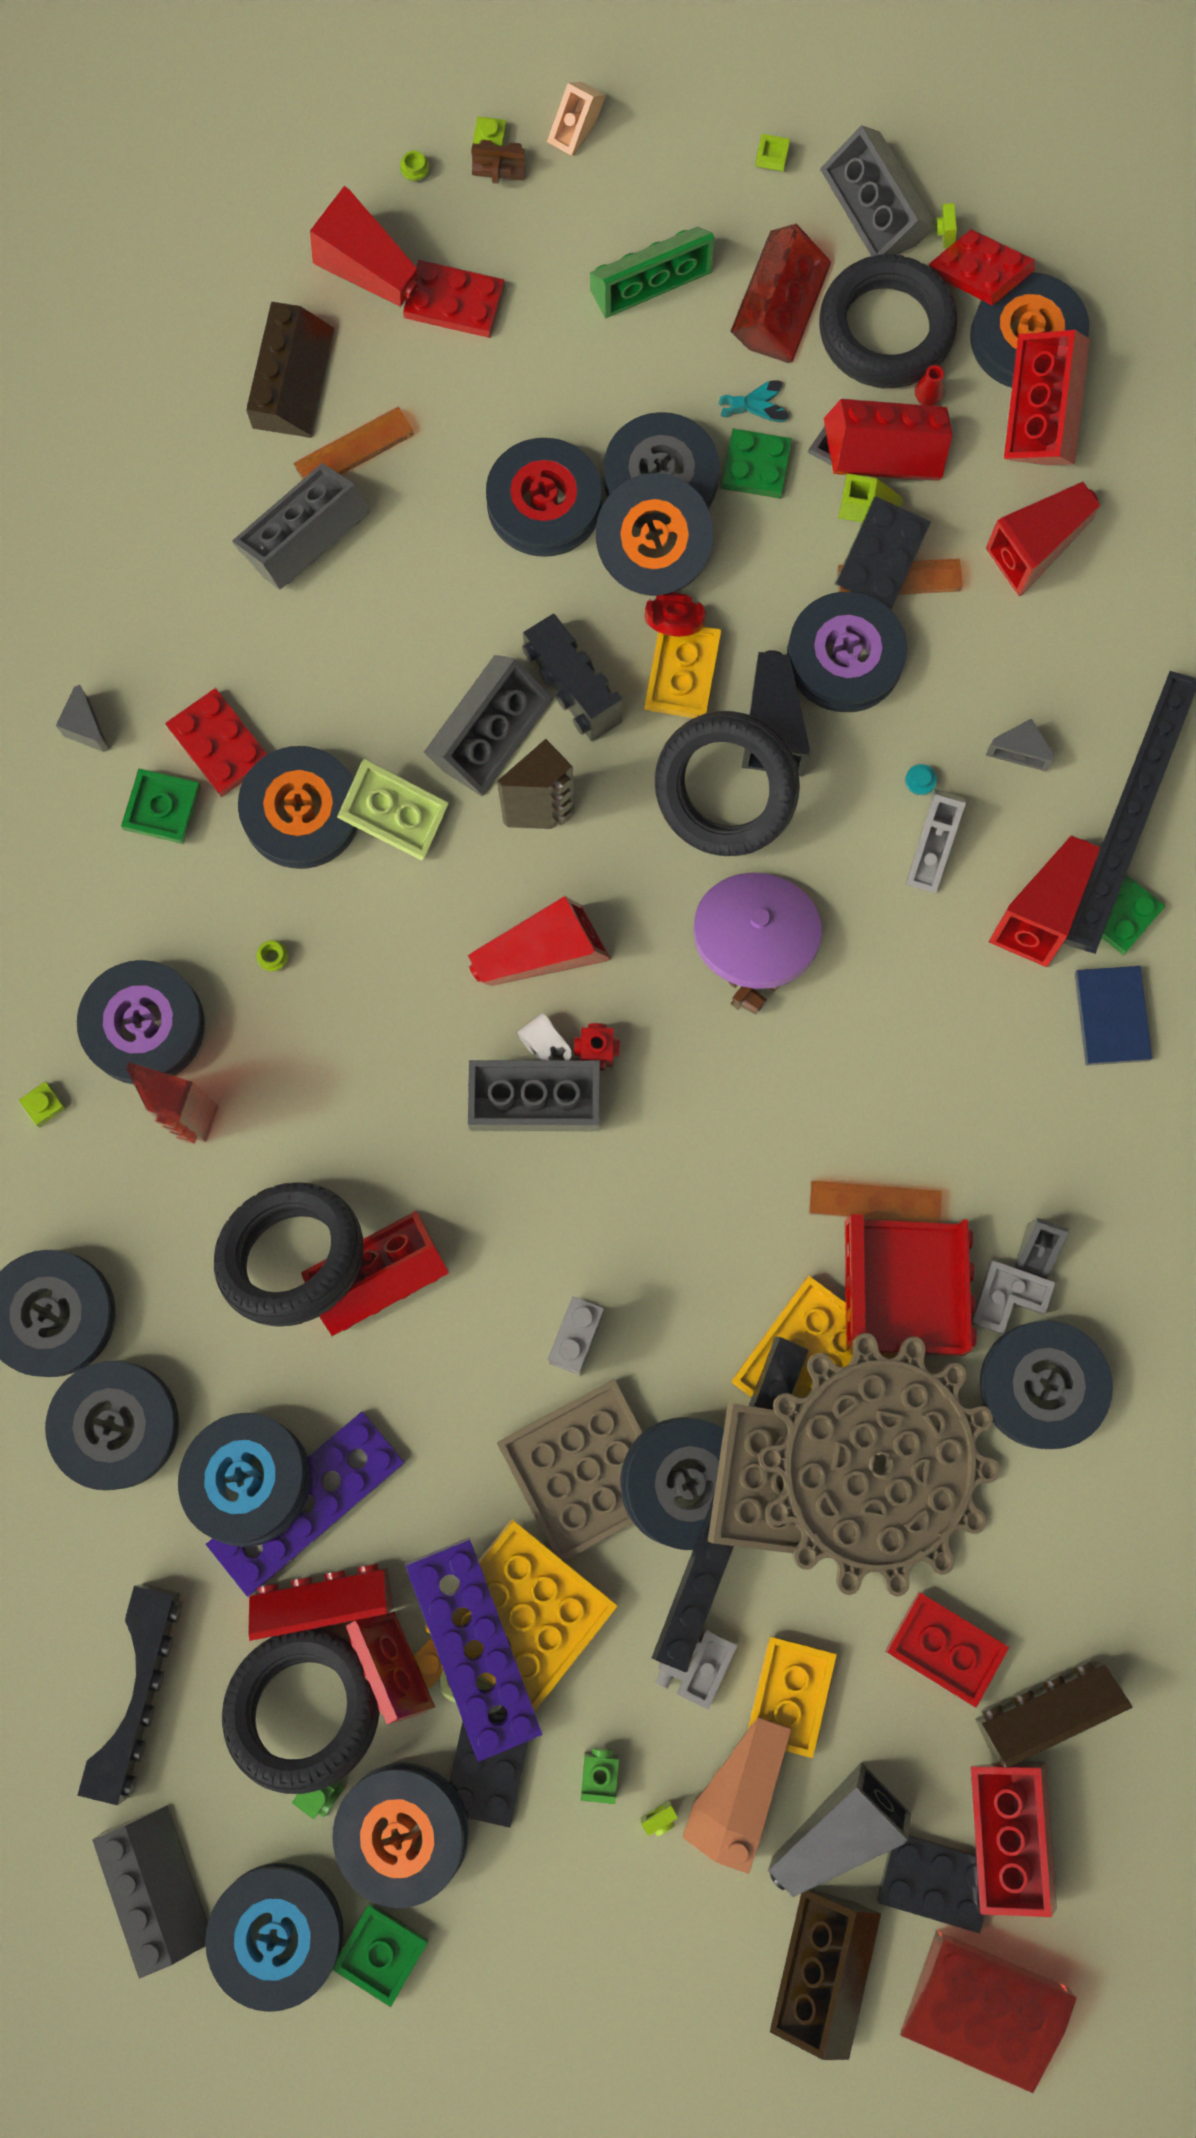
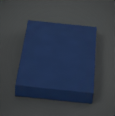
[1075,966,1152,1066]

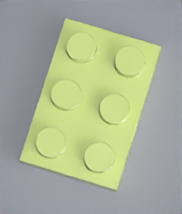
[337,759,448,860]

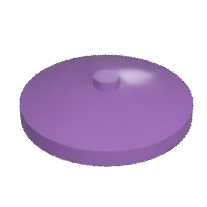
[693,873,822,989]

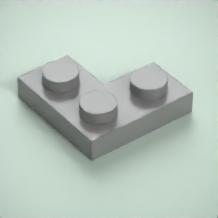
[971,1260,1055,1334]

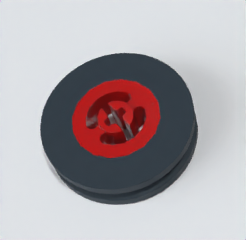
[486,438,602,557]

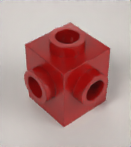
[574,1023,620,1071]

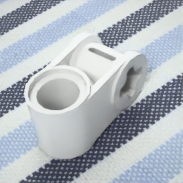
[517,1013,573,1061]

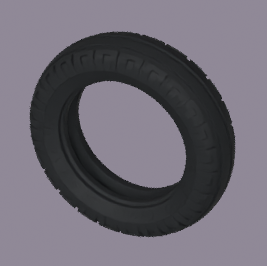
[819,254,957,388]
[655,711,800,856]
[214,1182,364,1327]
[222,1629,380,1794]

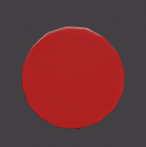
[644,592,706,637]

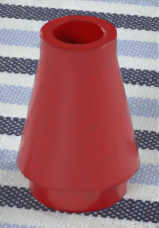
[914,365,944,406]

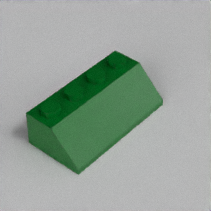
[590,226,715,319]

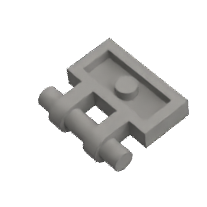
[656,1629,737,1710]

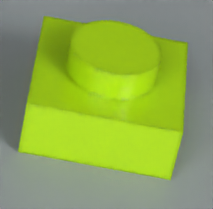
[473,116,507,146]
[755,134,790,172]
[936,203,957,248]
[18,1081,66,1128]
[640,1800,678,1836]

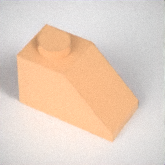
[547,81,606,156]

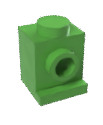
[581,1747,619,1804]
[291,1782,345,1820]

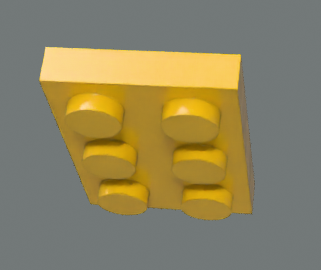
[644,627,721,718]
[747,1636,837,1758]

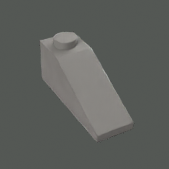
[906,789,966,893]

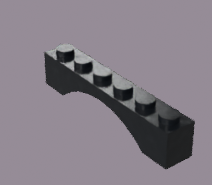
[77,1584,182,1806]

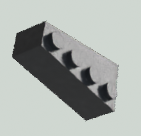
[522,613,623,742]

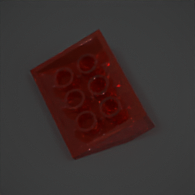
[900,1930,1077,2093]

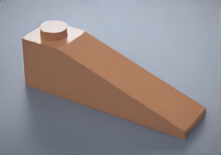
[683,1716,791,1874]

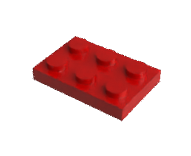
[928,229,1036,306]
[403,260,505,338]
[165,688,267,797]
[885,1592,1010,1708]
[346,1611,435,1725]

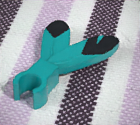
[719,380,789,422]

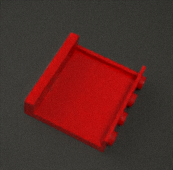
[844,1214,977,1356]

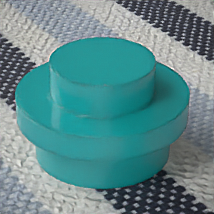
[905,764,937,795]

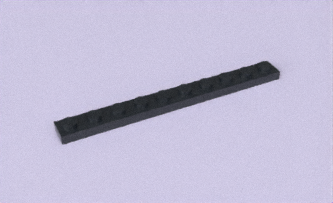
[1065,671,1196,954]
[651,1336,809,1673]

